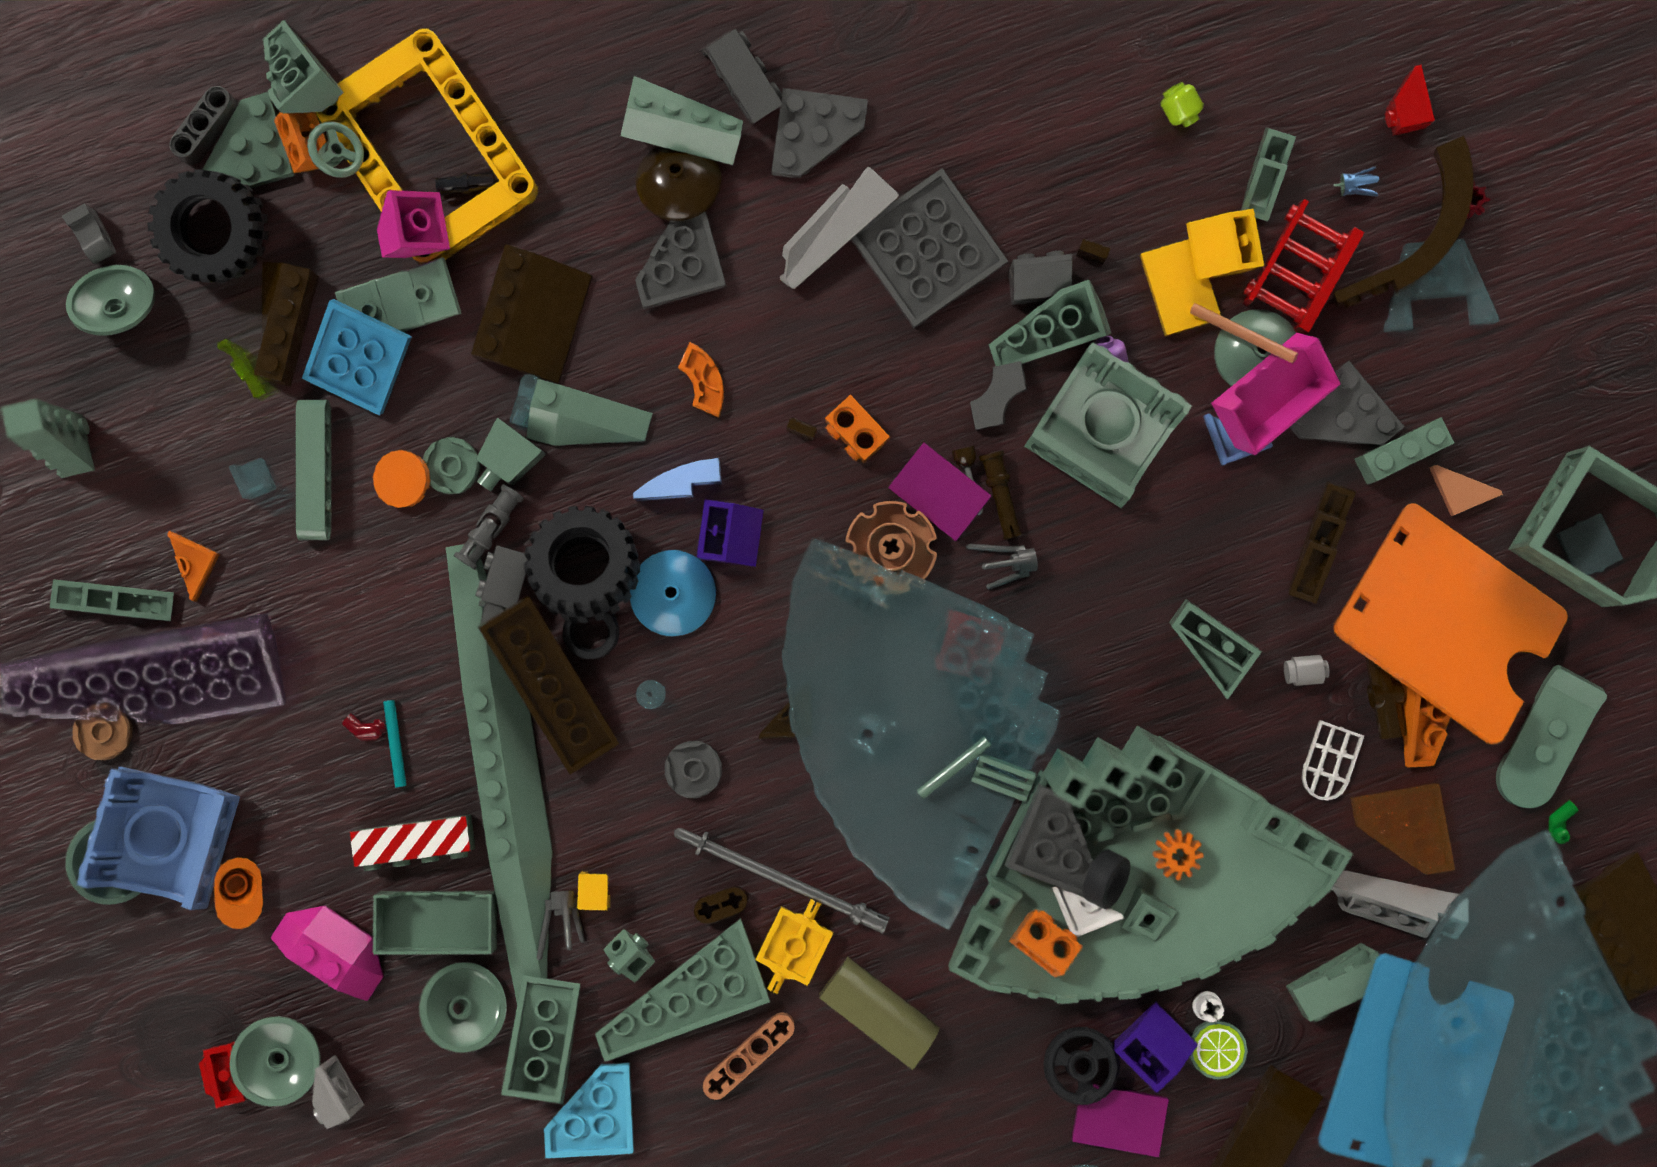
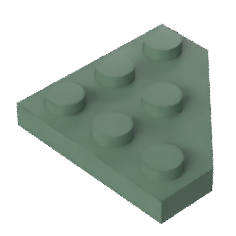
[202,92,295,189]

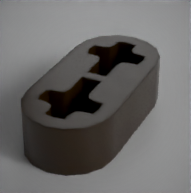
[694,886,748,924]

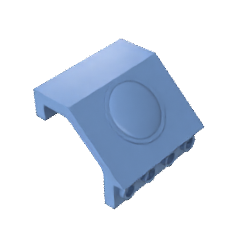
[77,766,240,910]

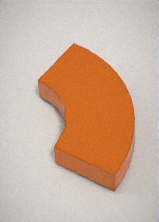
[678,342,724,418]

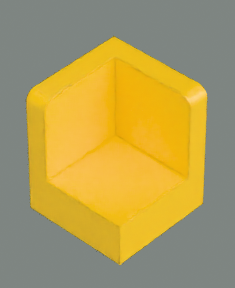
[577,871,610,910]

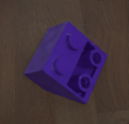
[697,500,764,567]
[1114,1002,1198,1093]

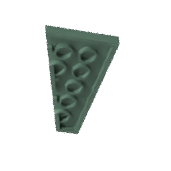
[595,918,770,1062]

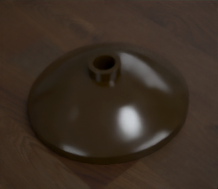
[636,146,722,221]

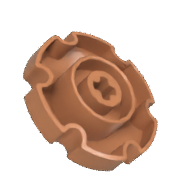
[845,501,937,594]

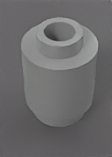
[1284,655,1329,686]

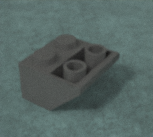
[1008,251,1072,305]

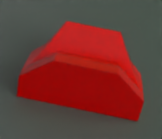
[199,1042,248,1108]

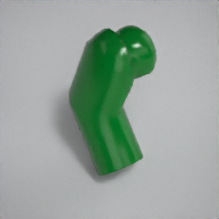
[1548,800,1579,844]

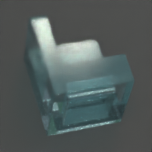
[229,458,277,500]

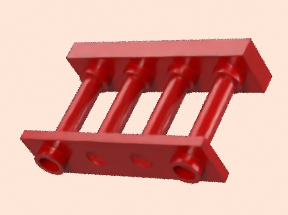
[1242,199,1365,335]

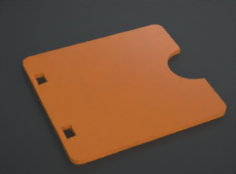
[1334,503,1568,744]

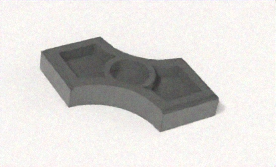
[970,361,1027,430]

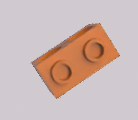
[274,112,327,173]
[825,394,890,463]
[1009,910,1083,978]

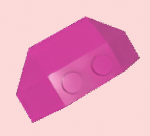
[271,905,384,1001]

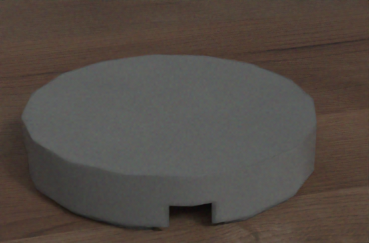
[664,741,722,798]

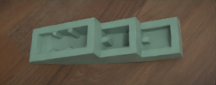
[50,579,174,621]

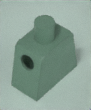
[476,418,546,492]

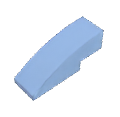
[633,458,721,501]

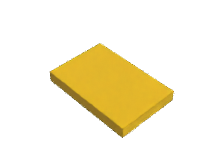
[1140,239,1220,337]

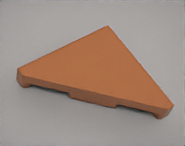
[1429,465,1502,516]

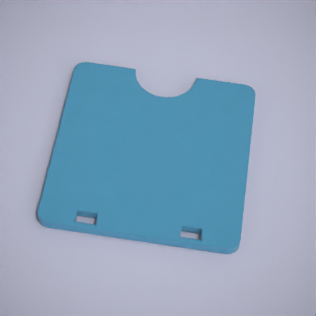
[1319,954,1513,1167]

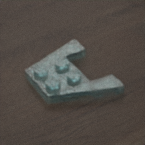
[1384,239,1499,332]

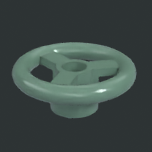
[307,122,364,178]

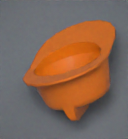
[214,857,263,929]

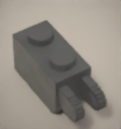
[475,545,527,624]

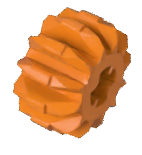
[1152,829,1204,880]

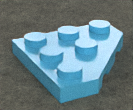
[544,1063,634,1158]

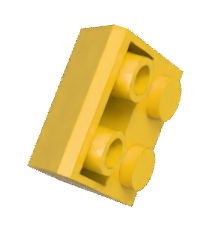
[1186,209,1264,280]

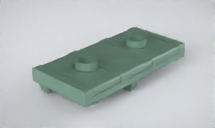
[335,258,462,332]

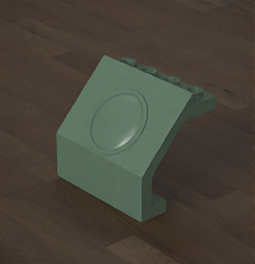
[1024,342,1192,508]

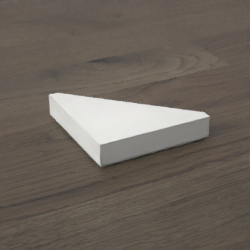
[1052,886,1124,937]

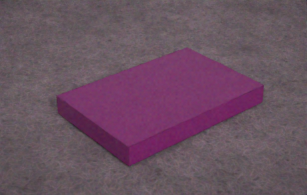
[888,442,992,541]
[1071,1084,1169,1157]

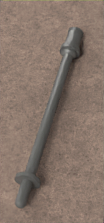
[674,828,890,934]

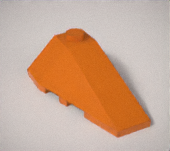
[1400,681,1451,768]

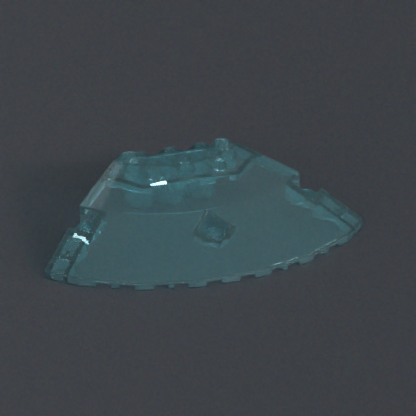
[782,538,1061,930]
[1384,830,1657,1167]

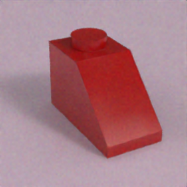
[1385,65,1435,136]

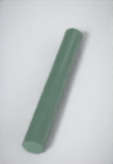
[917,736,992,799]

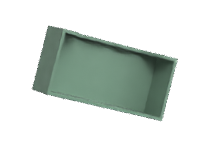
[373,891,497,955]

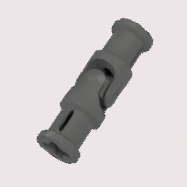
[453,484,524,570]

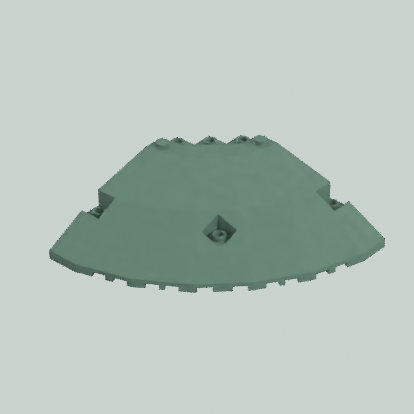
[948,726,1353,1004]

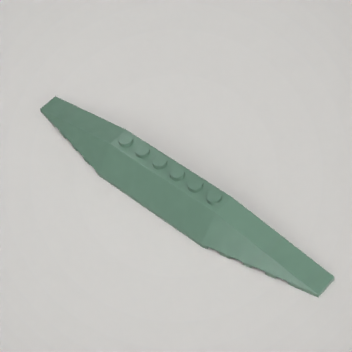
[446,544,553,1004]

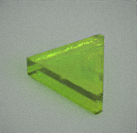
[217,339,266,398]

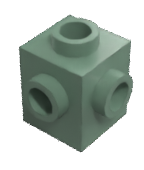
[603,929,656,982]

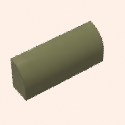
[819,956,940,1070]

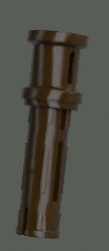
[979,450,1022,539]

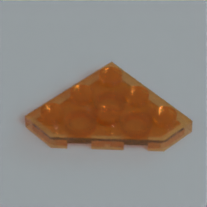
[1350,783,1455,875]

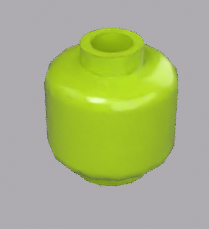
[1160,82,1204,128]

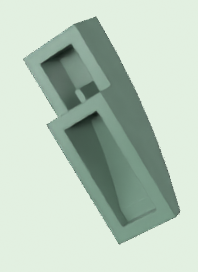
[1241,127,1296,221]

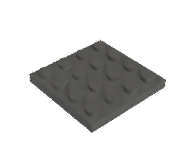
[851,168,1008,328]

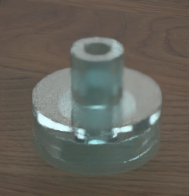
[636,680,666,709]

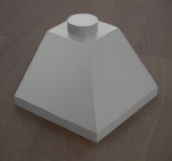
[312,1055,364,1129]

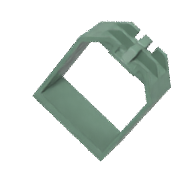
[1508,446,1657,607]

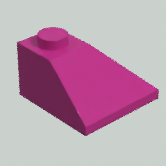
[377,190,450,258]

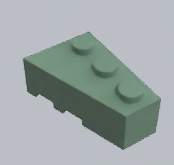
[1169,599,1261,700]
[1286,943,1380,1022]

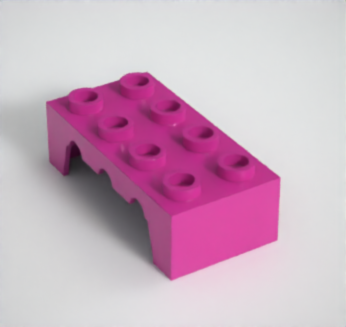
[1211,333,1341,455]

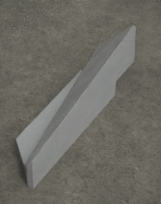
[780,167,899,289]
[1331,870,1467,939]

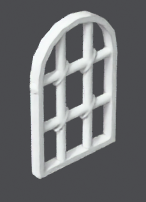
[1302,720,1364,801]

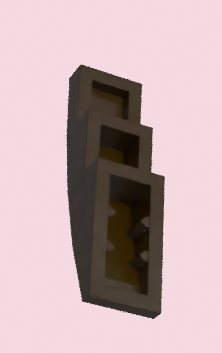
[1288,481,1356,604]

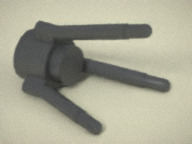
[966,544,1038,590]
[537,891,585,960]

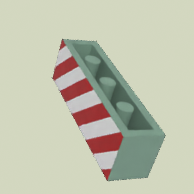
[350,814,476,871]

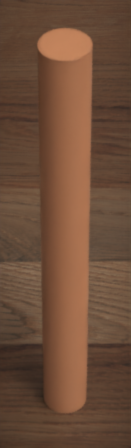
[1190,303,1298,364]

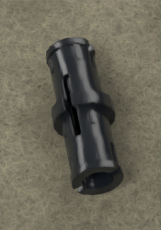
[435,171,496,196]

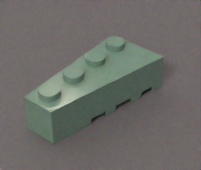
[620,76,743,165]
[1,399,95,478]

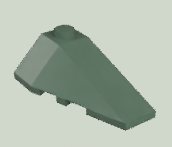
[263,20,344,113]
[527,379,653,446]

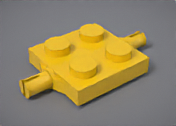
[755,899,833,994]

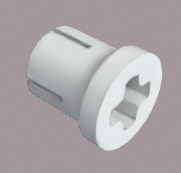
[1192,991,1224,1022]

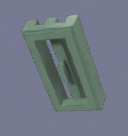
[971,753,1036,802]

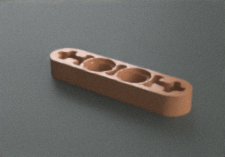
[703,1012,795,1100]

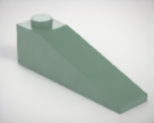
[989,279,1111,366]

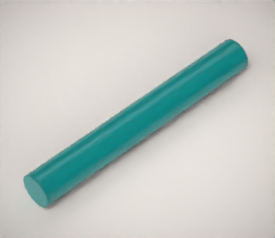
[383,700,407,788]

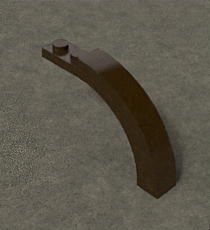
[1333,136,1474,308]

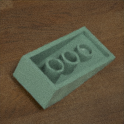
[501,975,581,1104]

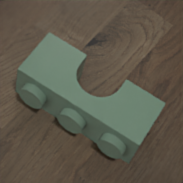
[1354,417,1454,485]

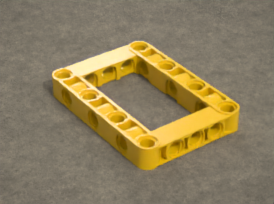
[316,29,538,265]

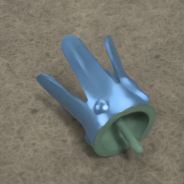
[1333,166,1379,196]

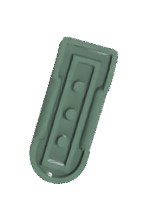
[1496,665,1607,808]

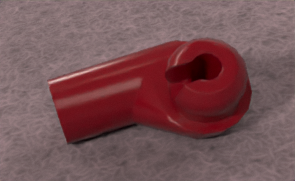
[342,714,387,741]

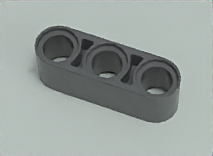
[169,86,238,165]

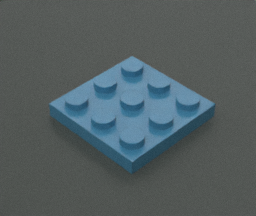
[302,299,412,415]

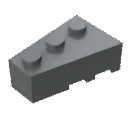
[700,29,782,124]

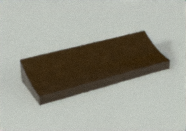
[1210,1064,1323,1167]

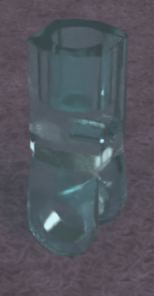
[509,374,538,428]

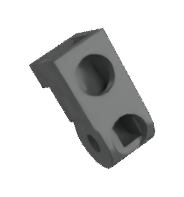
[62,203,116,264]

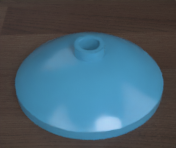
[630,550,716,636]

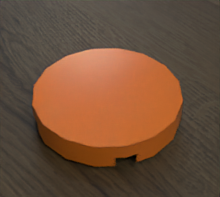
[373,450,430,508]

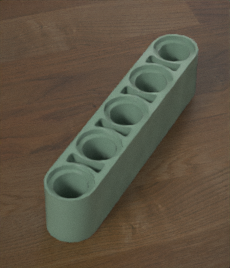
[296,400,331,541]

